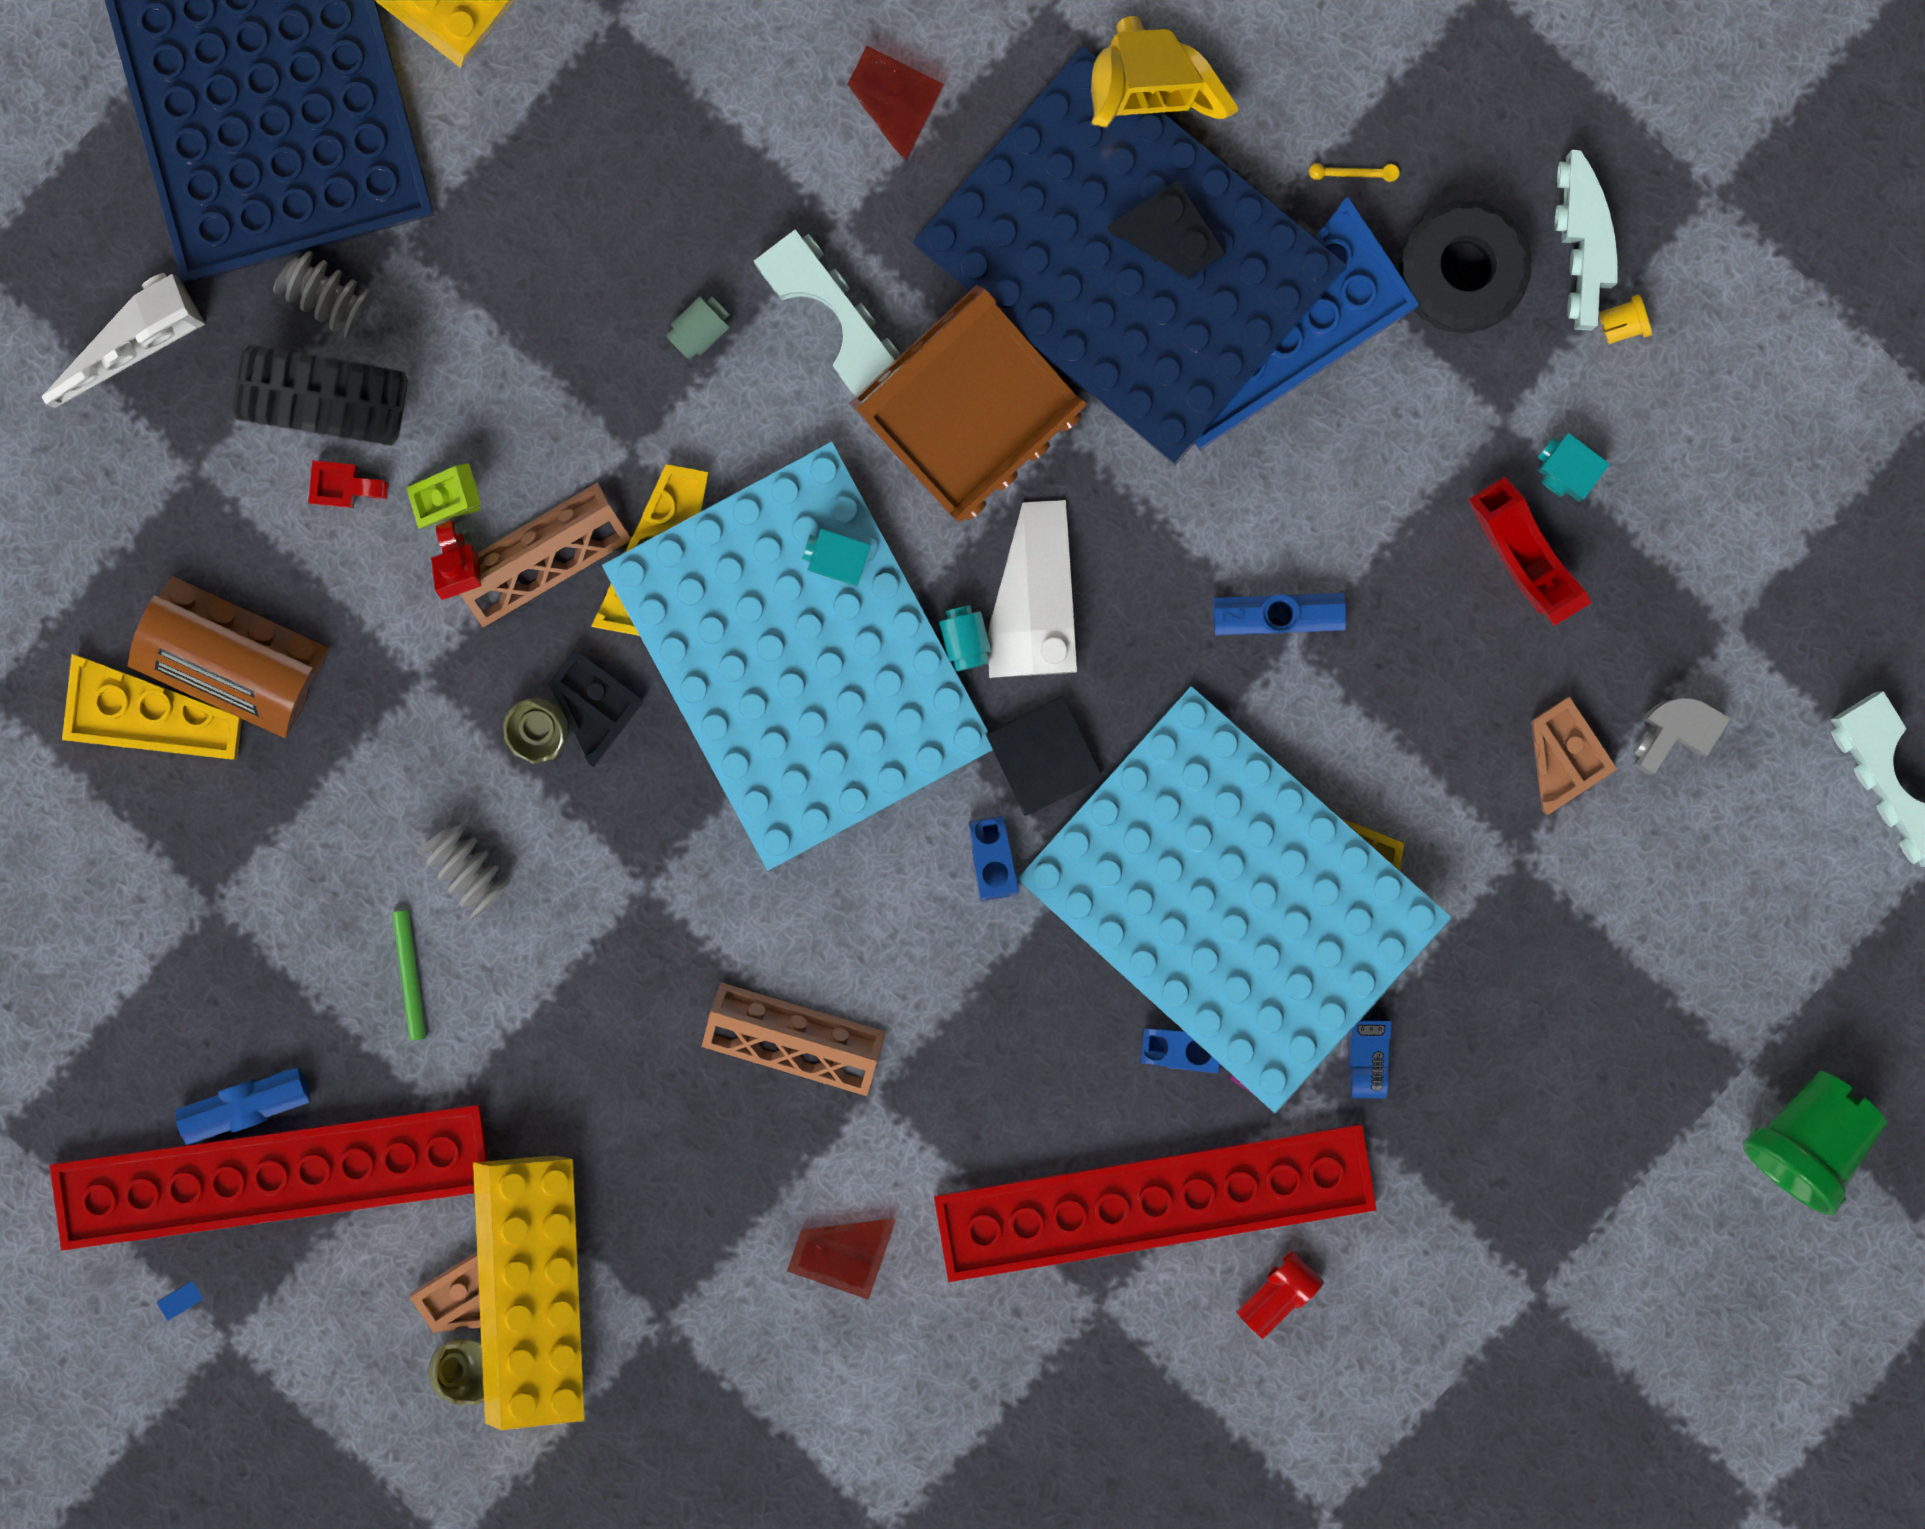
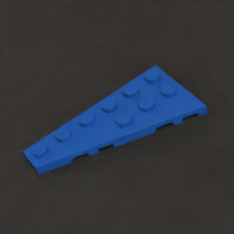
[1195,196,1420,451]

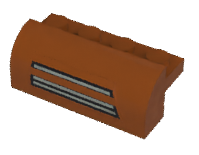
[128,576,329,738]

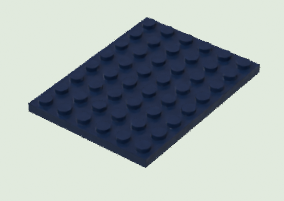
[105,0,435,284]
[912,46,1347,466]

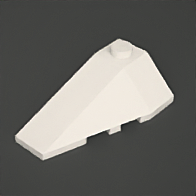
[42,273,205,408]
[987,500,1077,678]

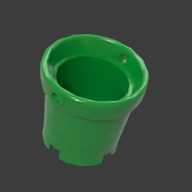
[1742,1071,1887,1215]

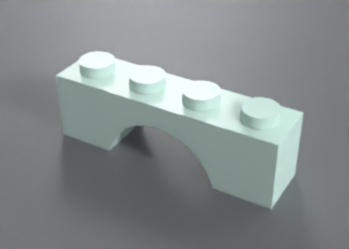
[754,230,900,397]
[1830,691,1925,867]

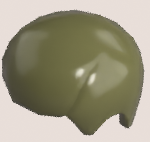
[503,698,569,764]
[427,1339,484,1406]

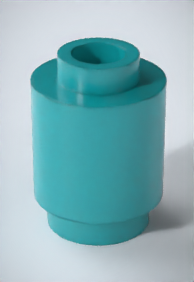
[939,605,991,672]

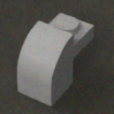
[1634,698,1731,774]

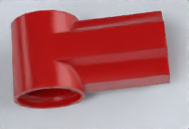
[1236,1251,1325,1340]

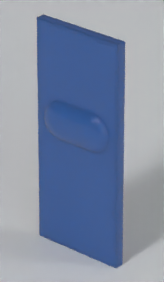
[157,1281,203,1321]

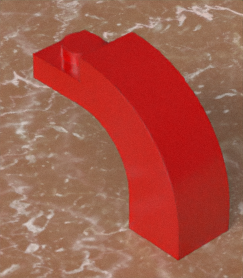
[1468,477,1591,626]

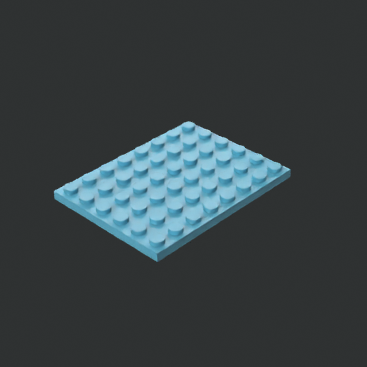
[602,442,993,871]
[1017,686,1452,1114]

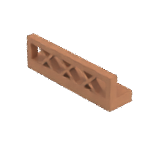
[460,482,631,628]
[702,983,886,1096]

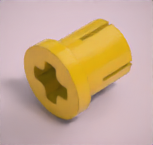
[1598,294,1652,345]

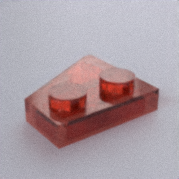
[847,46,944,161]
[787,1217,896,1300]

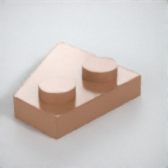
[1531,697,1617,815]
[410,1252,481,1333]

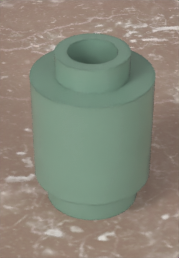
[666,296,730,360]

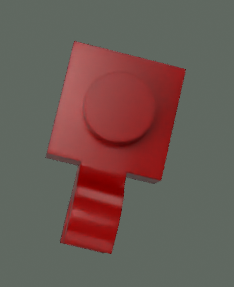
[308,460,389,509]
[431,520,482,600]

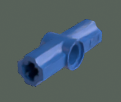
[1213,593,1346,636]
[174,1067,312,1145]

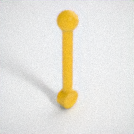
[1309,163,1399,182]

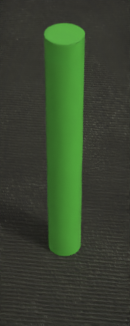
[392,910,427,1041]

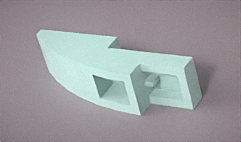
[1555,150,1617,330]

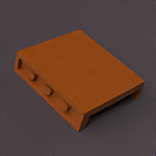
[849,285,1087,523]

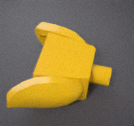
[1091,16,1238,127]

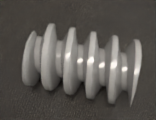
[273,251,371,340]
[417,824,510,920]

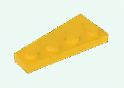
[591,464,709,636]
[62,654,242,760]

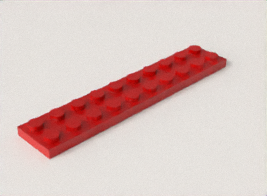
[49,1104,488,1251]
[934,1123,1377,1283]

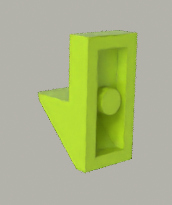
[406,463,481,529]

